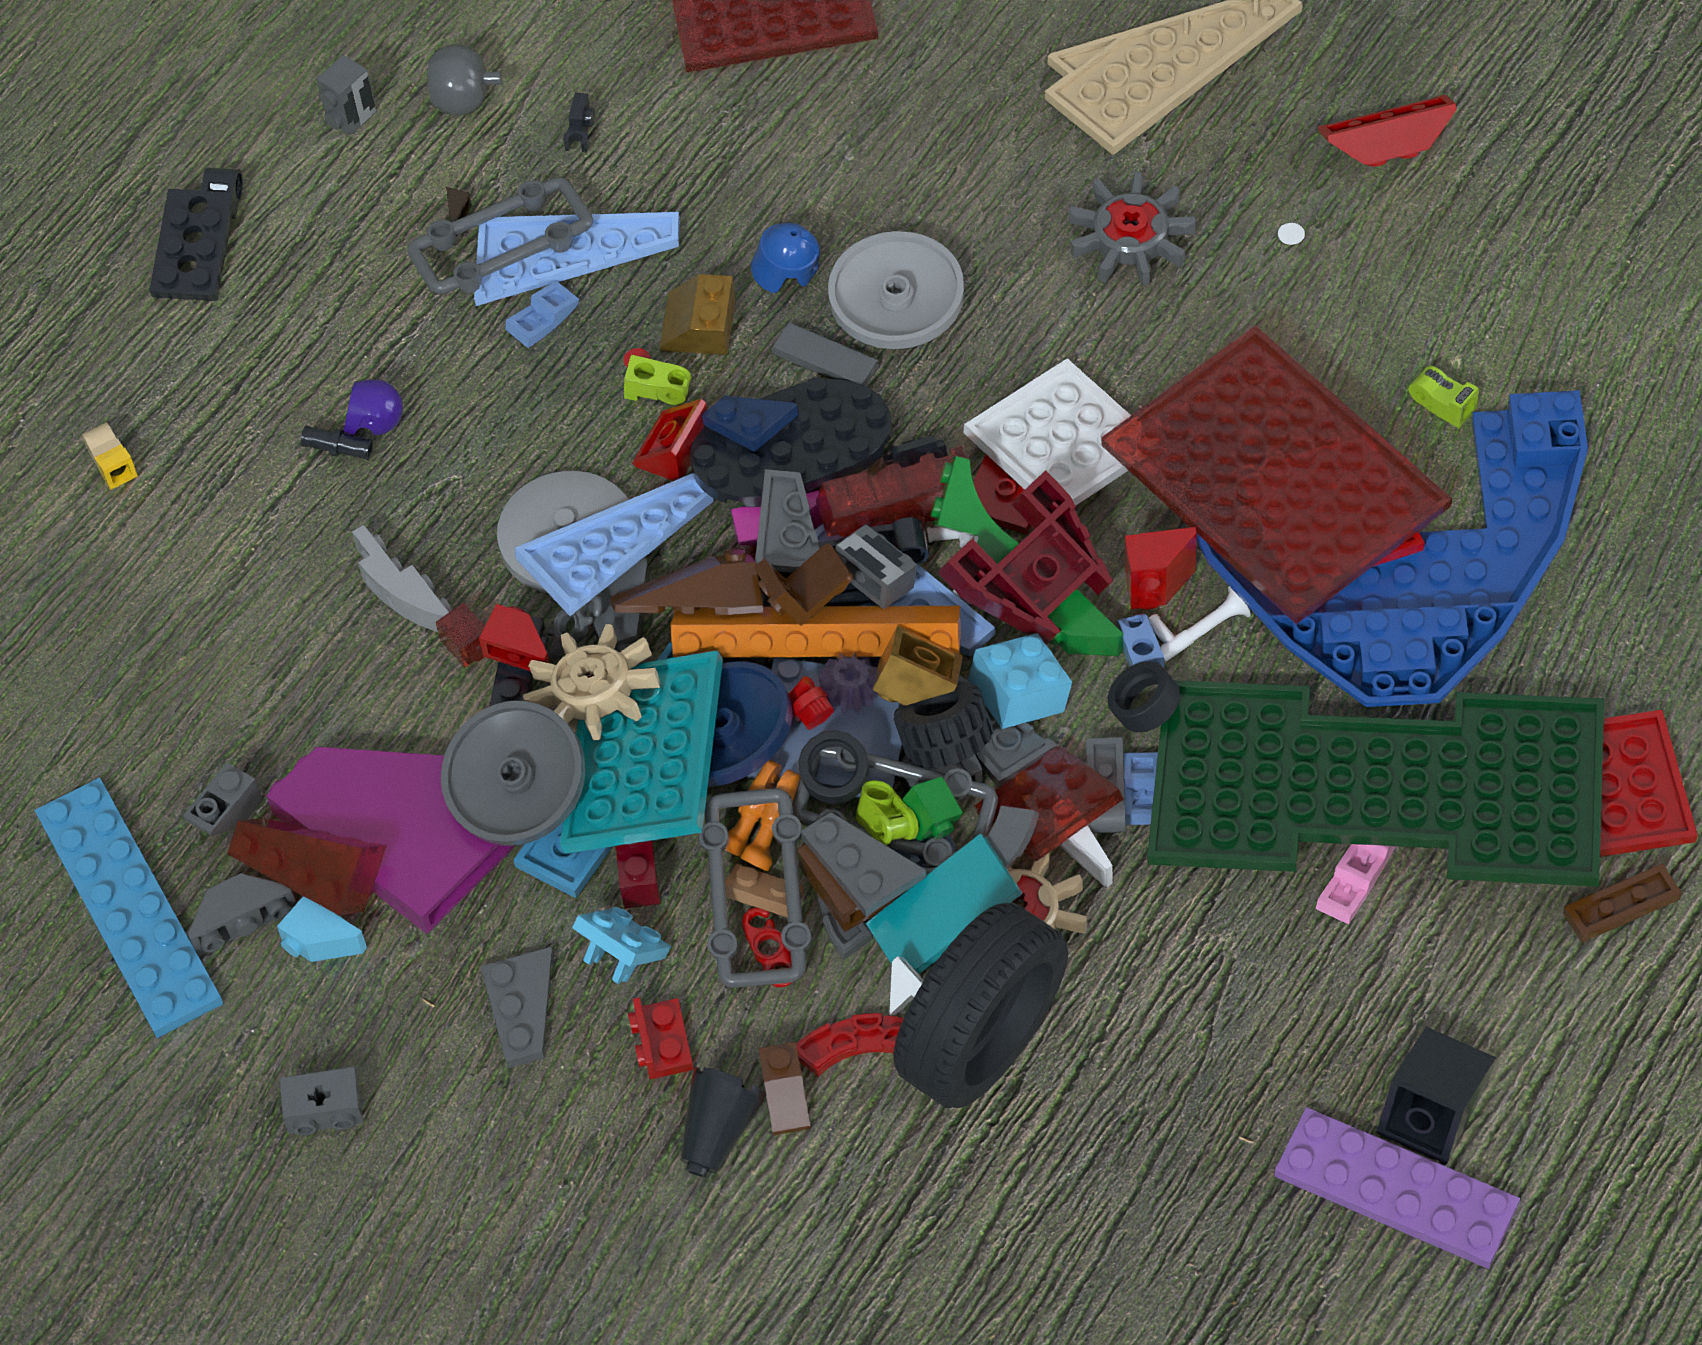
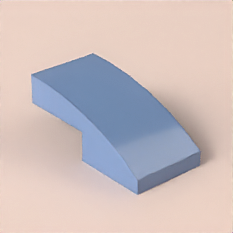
[505,281,579,348]
[1124,752,1158,825]

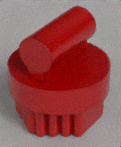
[789,676,834,730]

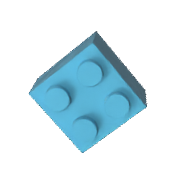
[968,633,1072,729]

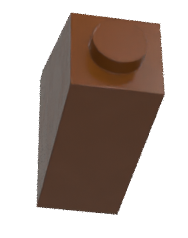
[797,842,907,932]

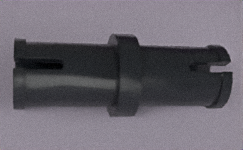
[301,425,373,460]

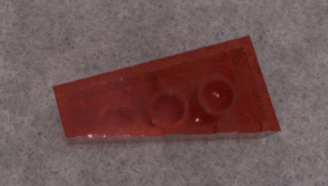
[816,446,975,537]
[227,818,387,916]

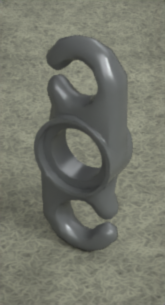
[540,595,603,659]

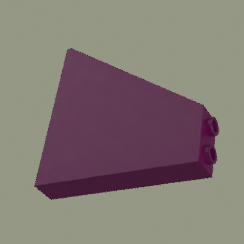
[266,747,517,934]

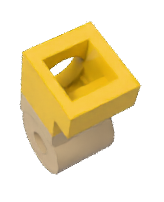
[82,422,138,490]

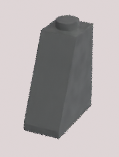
[587,558,650,652]

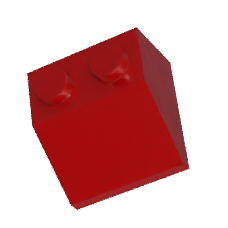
[1125,527,1197,610]

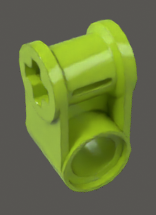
[856,780,919,846]

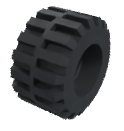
[893,681,993,768]

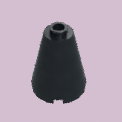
[680,1067,766,1178]

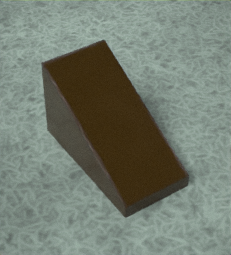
[446,187,472,237]

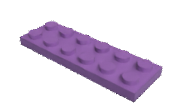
[1274,1107,1520,1269]

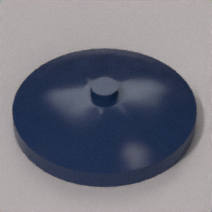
[708,662,793,787]

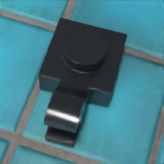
[563,92,595,153]

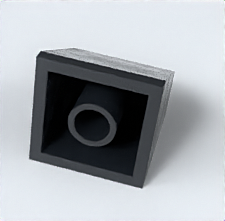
[1376,1027,1496,1165]

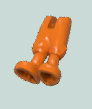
[725,759,801,871]

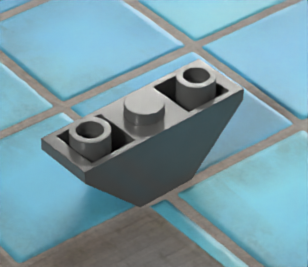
[188,873,296,956]

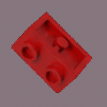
[628,997,694,1080]

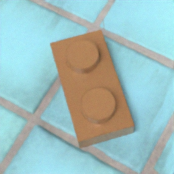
[725,864,804,918]

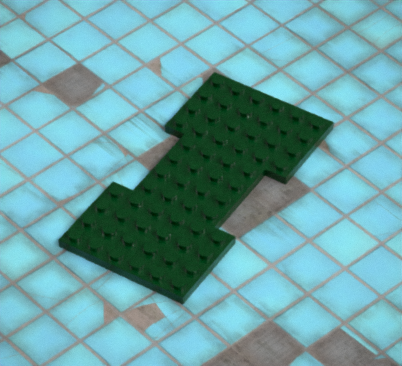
[1147,680,1604,887]

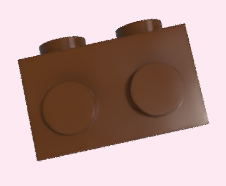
[754,543,853,626]

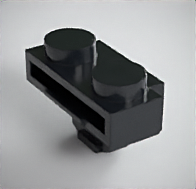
[883,435,949,482]

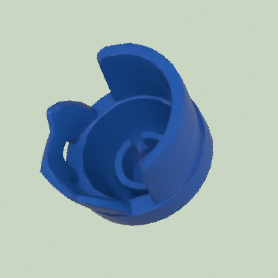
[751,222,820,293]

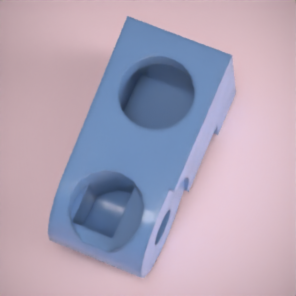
[1116,613,1165,669]

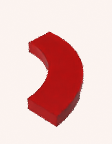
[796,1013,903,1077]

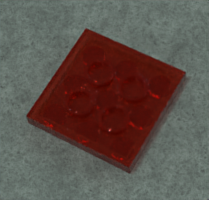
[974,745,1124,861]

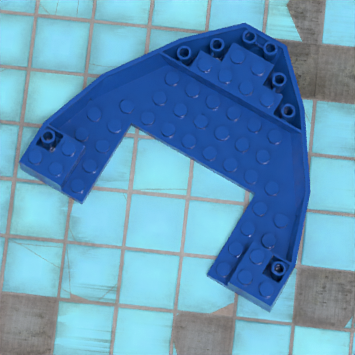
[1159,390,1588,707]

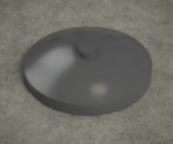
[441,701,585,846]

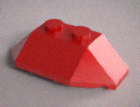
[1318,95,1457,167]

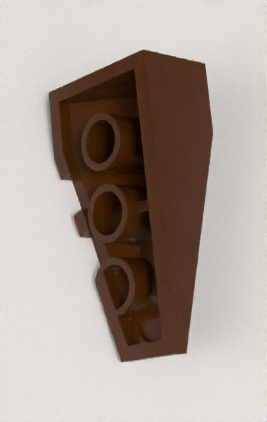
[610,550,763,615]

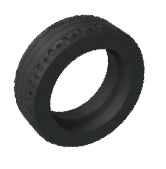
[893,903,1068,1108]

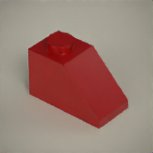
[479,604,550,672]

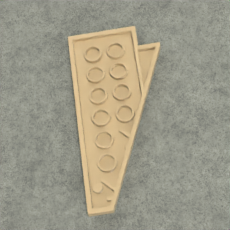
[1045,0,1302,155]

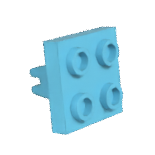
[572,907,671,984]

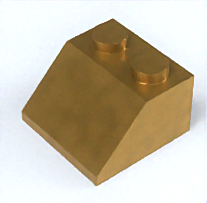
[660,274,736,355]
[873,625,963,706]

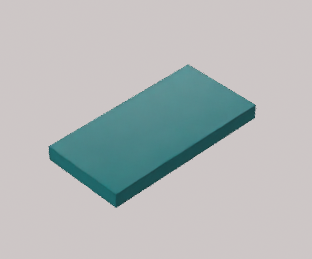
[866,833,1023,974]

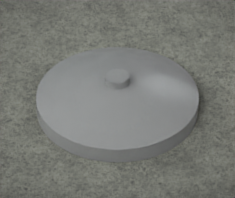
[828,231,964,349]
[497,471,629,594]

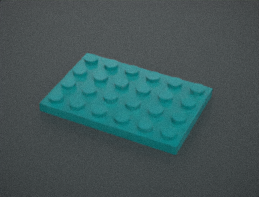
[560,650,723,854]

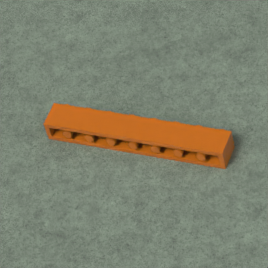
[671,606,961,658]

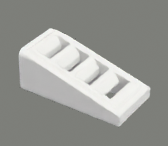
[1056,808,1113,887]

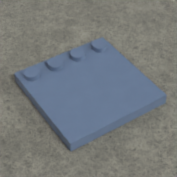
[747,657,903,798]

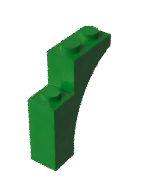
[930,456,1019,564]

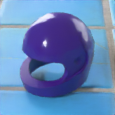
[344,379,403,436]

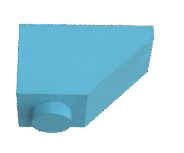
[277,894,367,962]

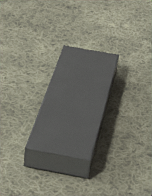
[772,323,878,386]

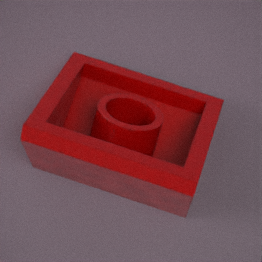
[632,399,707,481]

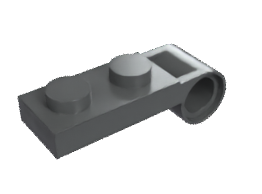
[1086,737,1126,833]

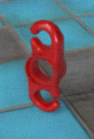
[741,907,792,988]

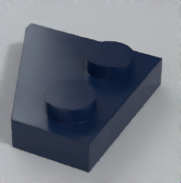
[702,396,799,452]

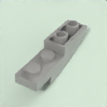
[352,525,454,635]

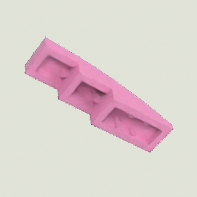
[1315,844,1396,924]

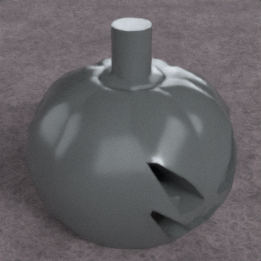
[428,44,502,116]

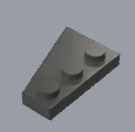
[801,812,926,916]

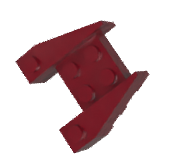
[938,470,1113,645]

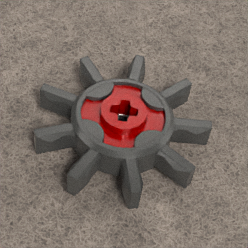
[1069,172,1196,285]

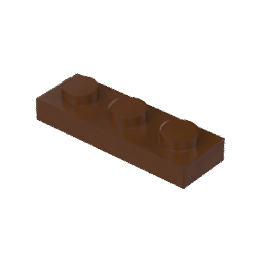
[1563,863,1682,943]

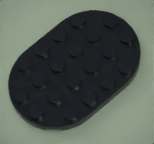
[690,377,892,507]

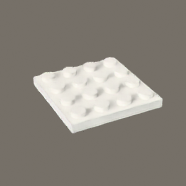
[963,359,1160,506]

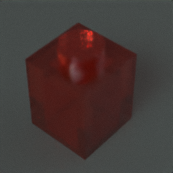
[435,603,485,668]

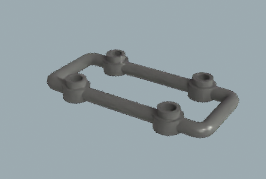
[407,177,593,294]
[793,744,998,868]
[699,788,812,988]

